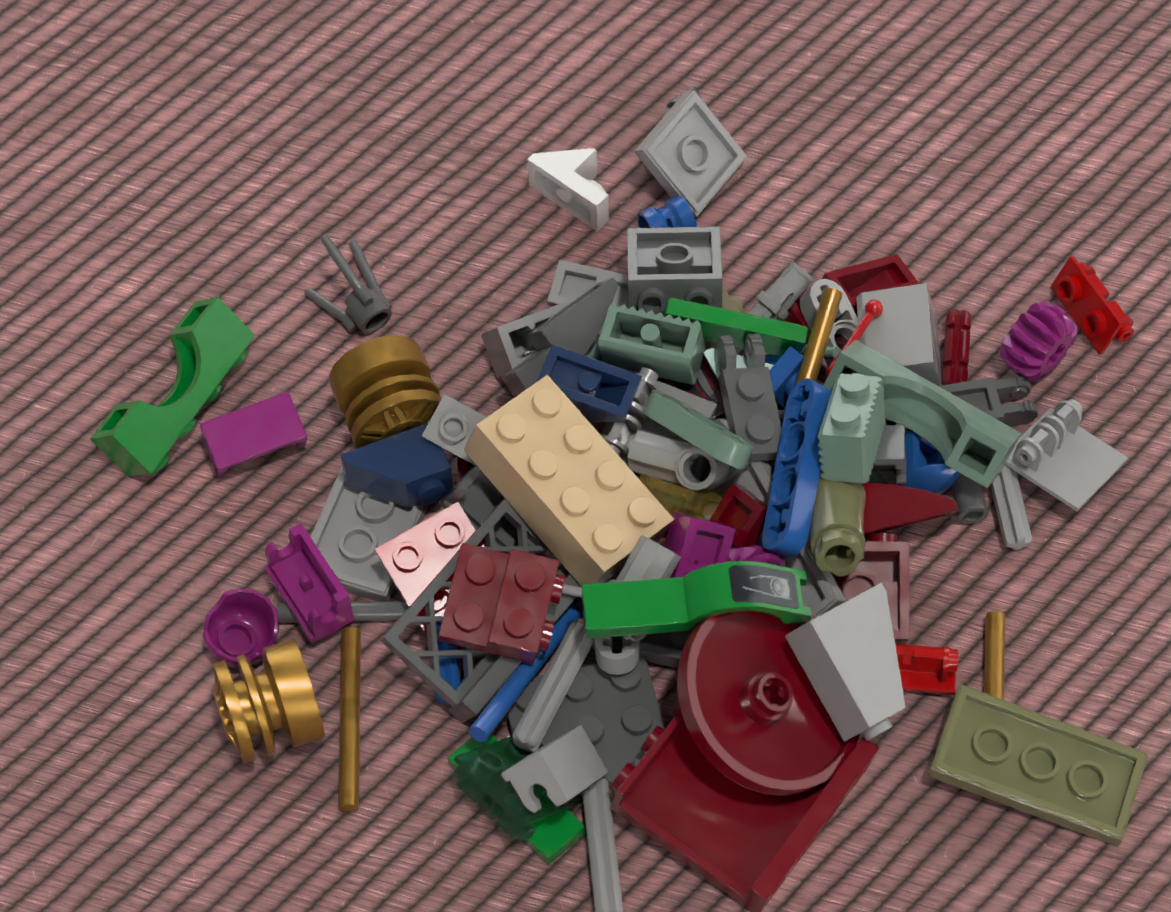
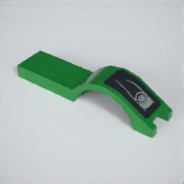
[582,561,812,639]

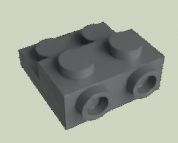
[627,227,723,315]

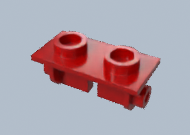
[1050,256,1134,355]
[895,644,959,695]

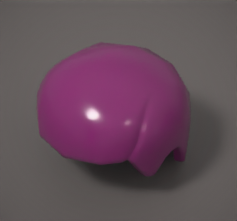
[203,588,279,668]

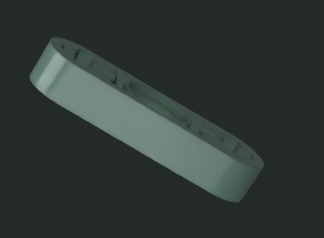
[642,390,754,469]

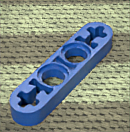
[762,378,831,559]

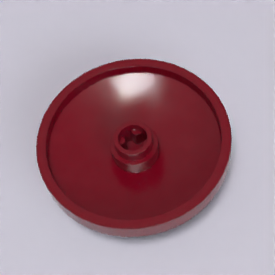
[677,611,860,795]

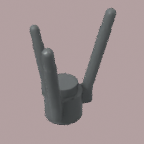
[305,235,392,334]

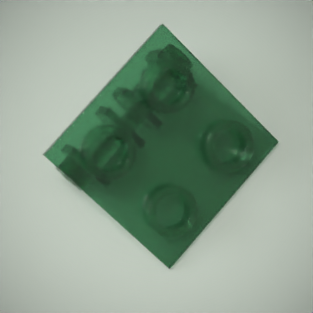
[453,735,583,843]

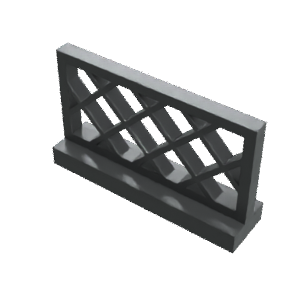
[380,499,582,723]

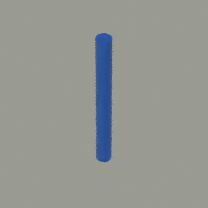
[469,603,581,742]

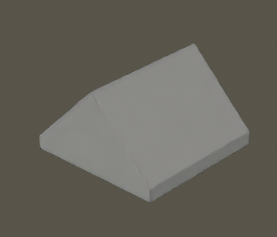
[856,283,942,386]

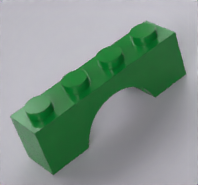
[90,297,255,477]

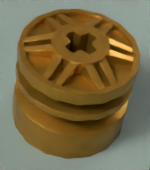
[329,335,442,449]
[213,638,325,763]

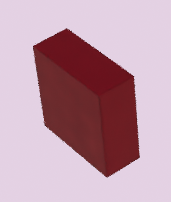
[709,483,767,548]

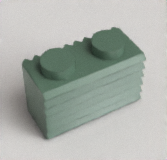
[598,303,705,385]
[817,373,886,483]

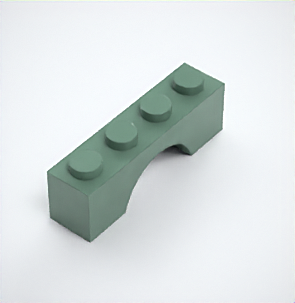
[823,340,1022,488]

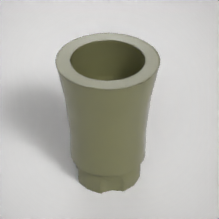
[809,474,866,577]

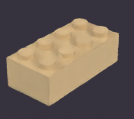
[463,375,674,586]

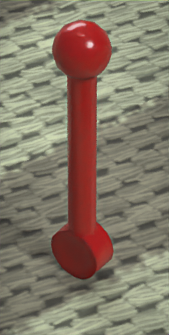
[825,299,883,378]

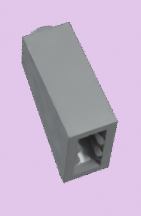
[785,583,906,741]

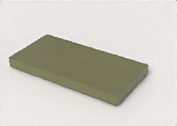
[927,684,1149,847]

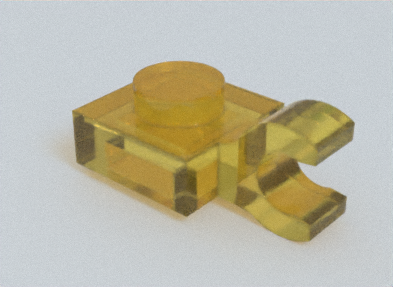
[639,473,722,520]

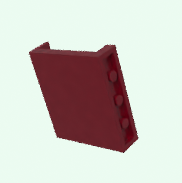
[610,698,880,912]

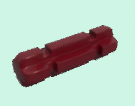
[942,309,972,385]

